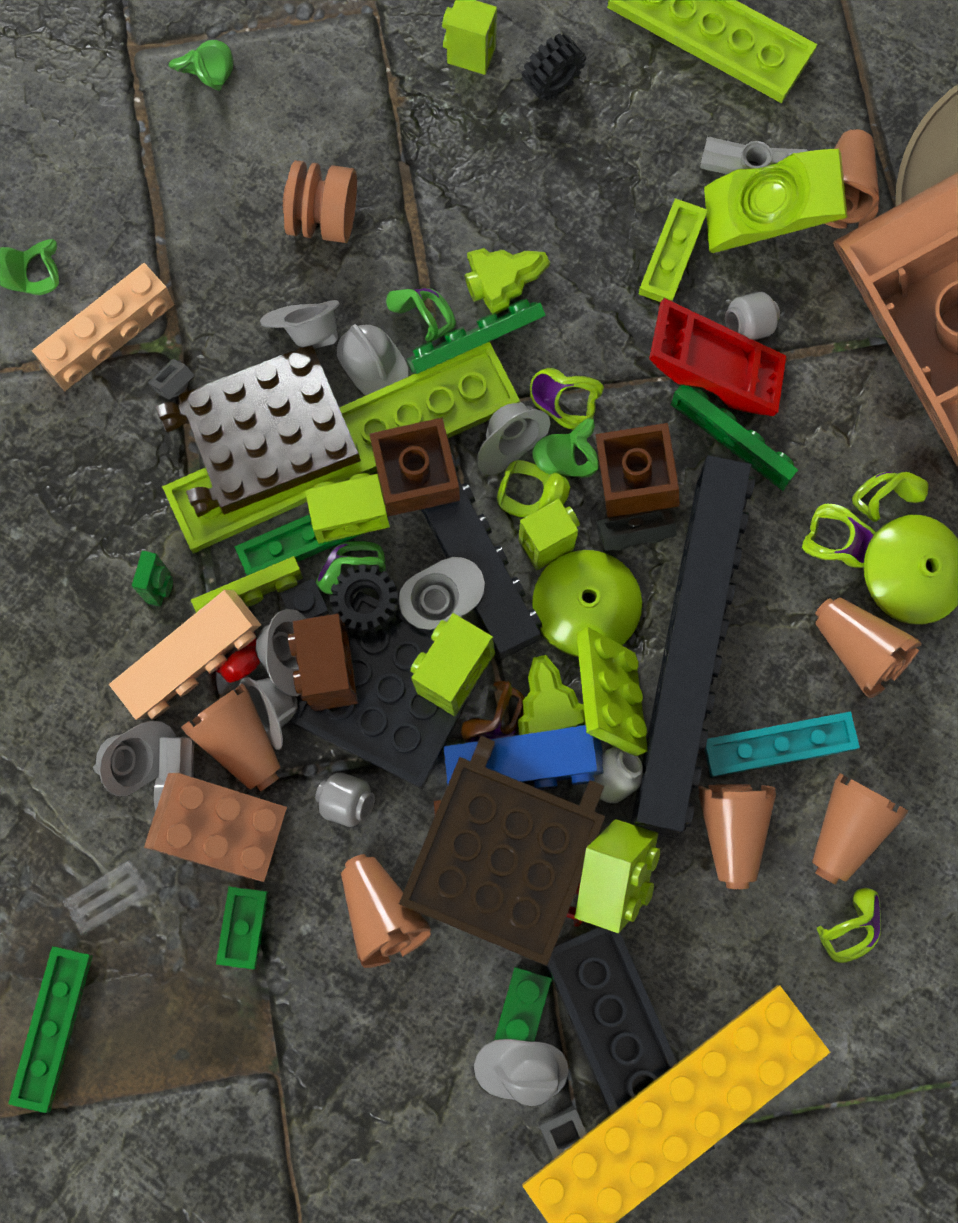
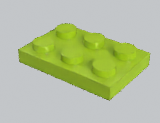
[576,627,648,756]

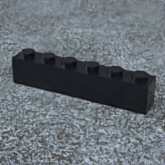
[421,454,543,661]

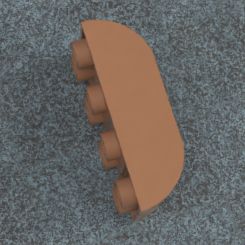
[833,172,958,467]

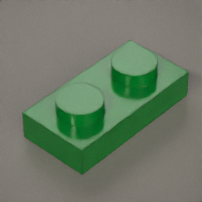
[132,550,173,607]
[216,886,268,970]
[494,967,552,1042]

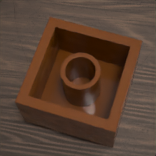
[369,417,460,517]
[595,423,680,517]
[288,614,358,711]

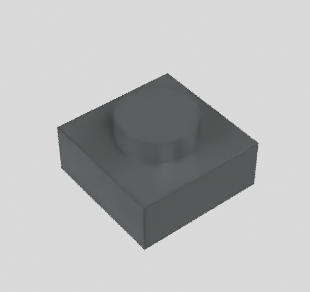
[148,359,195,400]

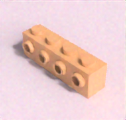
[32,263,174,391]
[109,590,261,720]

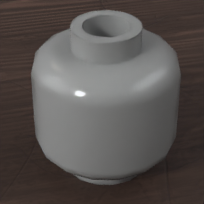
[725,292,780,341]
[315,772,375,827]

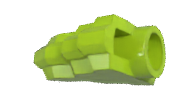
[464,248,550,314]
[518,655,586,735]

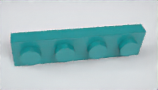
[704,711,860,778]

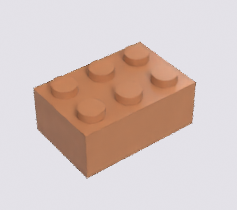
[144,773,287,882]

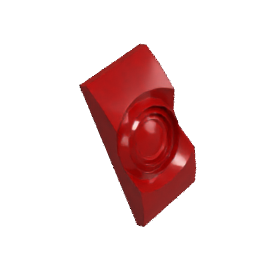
[649,298,786,416]

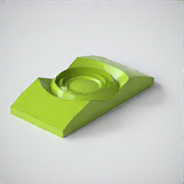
[704,149,848,253]

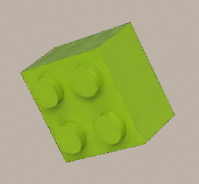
[410,613,495,716]
[575,819,660,934]

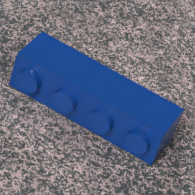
[444,725,604,790]

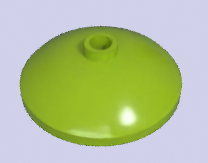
[864,515,958,625]
[532,550,642,657]

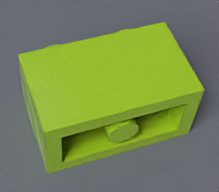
[442,0,497,75]
[305,473,390,544]
[518,499,580,571]

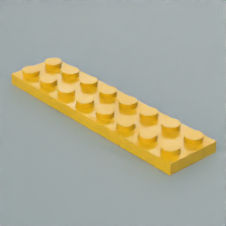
[522,985,831,1223]

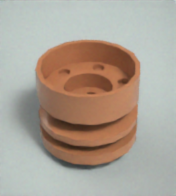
[283,160,357,243]

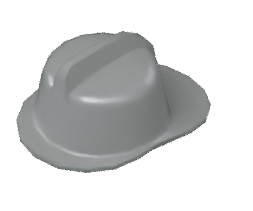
[260,300,340,349]
[337,324,408,396]
[477,402,551,475]
[399,557,485,630]
[256,609,306,697]
[239,677,298,750]
[93,720,176,796]
[474,1039,569,1106]

